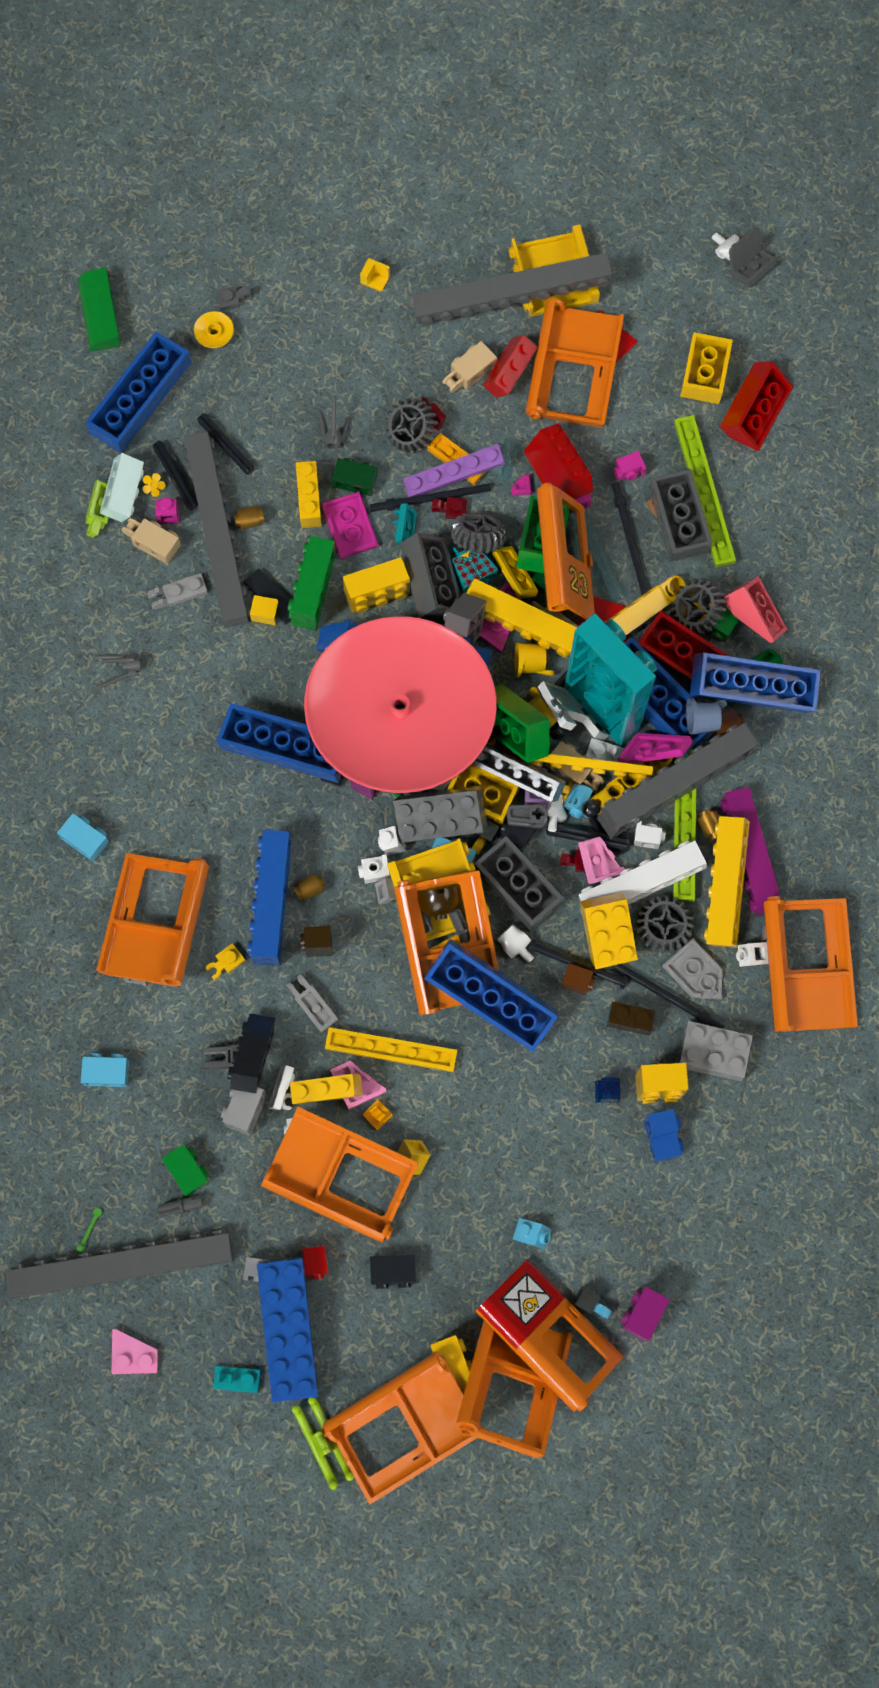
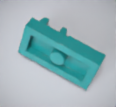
[393,503,417,546]
[213,1366,261,1393]

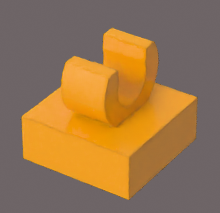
[362,1100,393,1131]

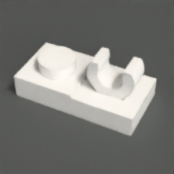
[586,738,625,762]
[268,1065,295,1110]

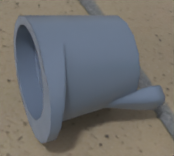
[686,698,727,735]

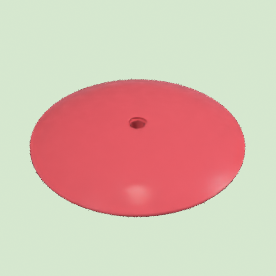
[304,617,496,793]

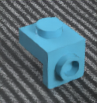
[513,1218,551,1250]

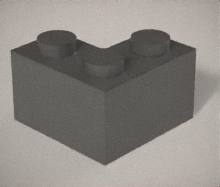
[443,593,487,645]

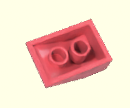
[724,576,788,643]

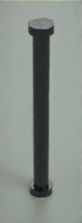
[528,939,628,990]

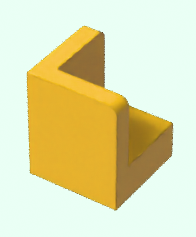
[360,258,390,291]
[250,595,278,625]
[397,1139,430,1175]

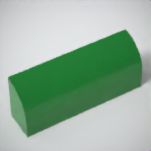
[77,267,121,352]

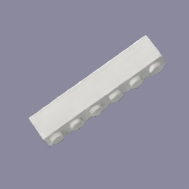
[579,841,707,905]

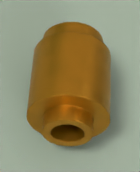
[234,505,265,530]
[697,809,719,842]
[292,873,326,901]

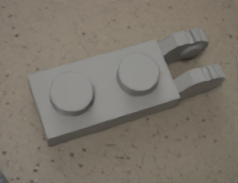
[147,573,208,610]
[286,974,338,1033]

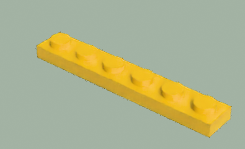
[529,754,653,779]
[325,1027,457,1072]

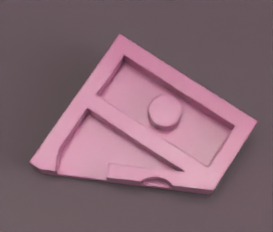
[578,837,625,884]
[331,1061,387,1110]
[112,1329,158,1374]

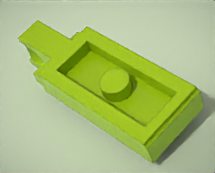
[85,480,109,538]

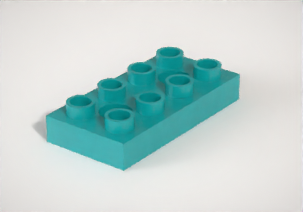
[564,613,657,747]

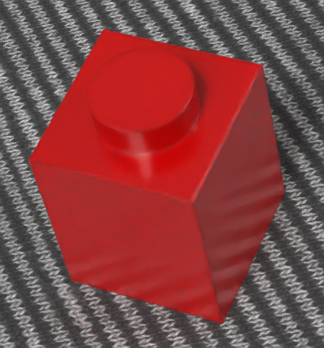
[302,1246,328,1280]

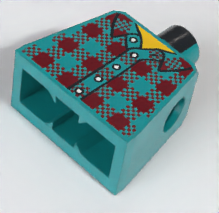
[452,545,498,593]

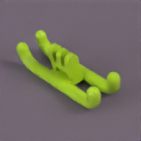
[292,1397,354,1490]

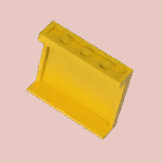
[508,225,600,317]
[387,839,491,941]

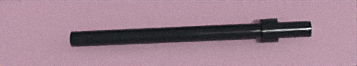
[611,482,649,595]
[370,483,490,512]
[609,964,725,1029]

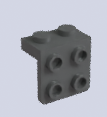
[729,227,777,288]

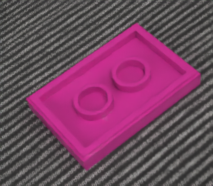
[321,492,379,559]

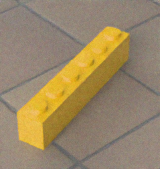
[466,578,577,658]
[704,816,750,948]

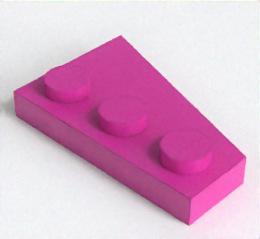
[479,582,521,654]
[617,733,692,764]

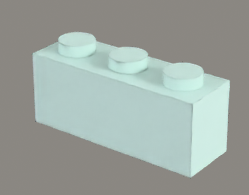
[100,453,144,522]

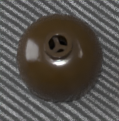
[417,887,460,920]

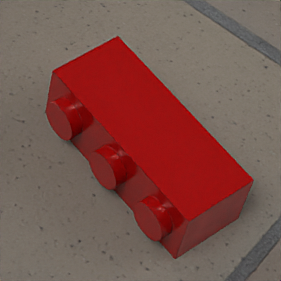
[482,334,538,398]

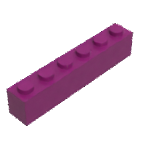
[720,787,781,917]

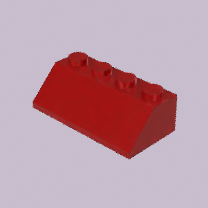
[719,361,793,451]
[524,423,593,499]
[638,611,729,680]

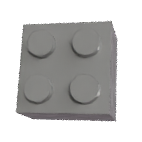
[221,1087,267,1136]

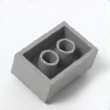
[678,1021,753,1082]

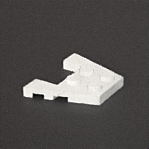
[538,681,609,741]

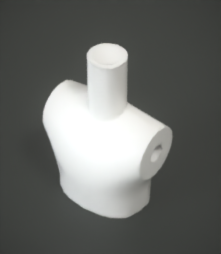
[712,233,740,260]
[546,795,567,832]
[497,924,534,963]

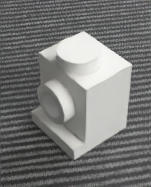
[633,821,666,849]
[378,826,407,856]
[358,854,390,884]
[736,942,769,967]

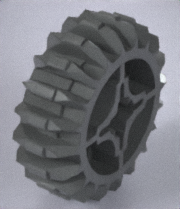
[384,398,438,453]
[451,512,507,553]
[671,578,727,634]
[636,896,694,953]

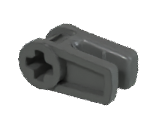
[507,804,548,828]
[203,1045,239,1070]

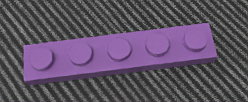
[403,444,505,497]

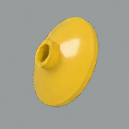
[194,311,234,348]

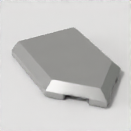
[662,938,723,1000]

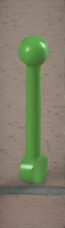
[76,1208,102,1252]

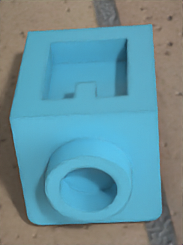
[563,784,593,819]

